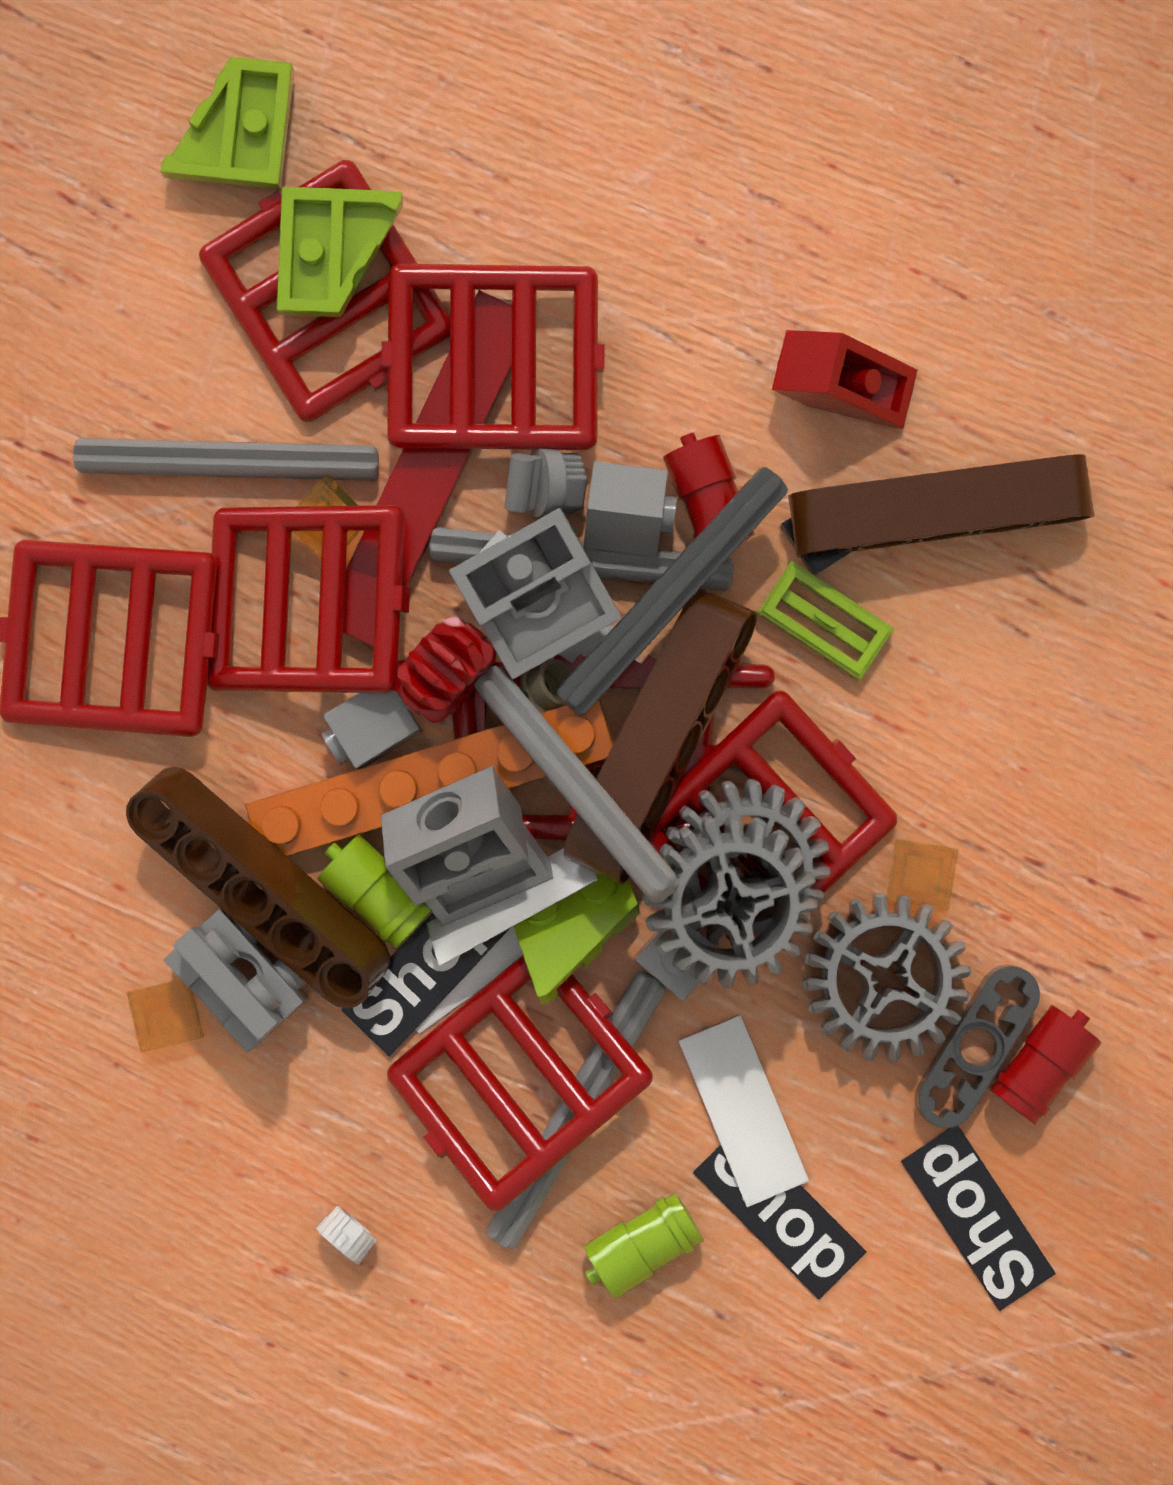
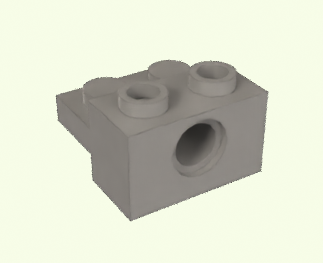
[449,508,622,680]
[381,766,553,926]
[163,909,309,1053]

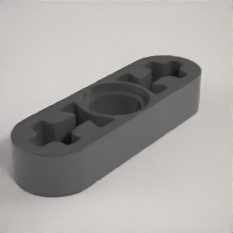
[915,965,1040,1128]

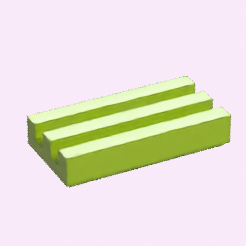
[757,561,894,681]

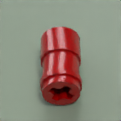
[663,432,754,540]
[990,1005,1102,1125]

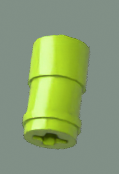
[317,834,432,949]
[584,1193,704,1299]

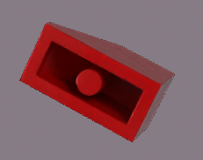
[772,330,918,429]

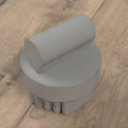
[504,448,587,518]

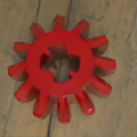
[393,615,496,724]

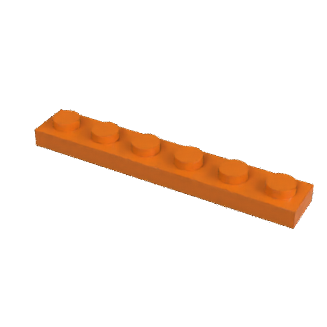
[245,698,614,856]

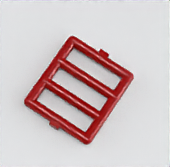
[199,160,450,422]
[381,263,605,450]
[207,505,410,693]
[0,540,219,737]
[649,691,897,941]
[387,955,653,1211]

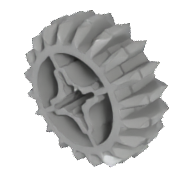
[660,779,830,946]
[643,814,818,988]
[802,894,971,1062]

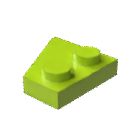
[160,57,294,190]
[277,187,403,317]
[513,873,641,1006]

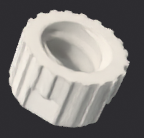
[316,1206,376,1265]

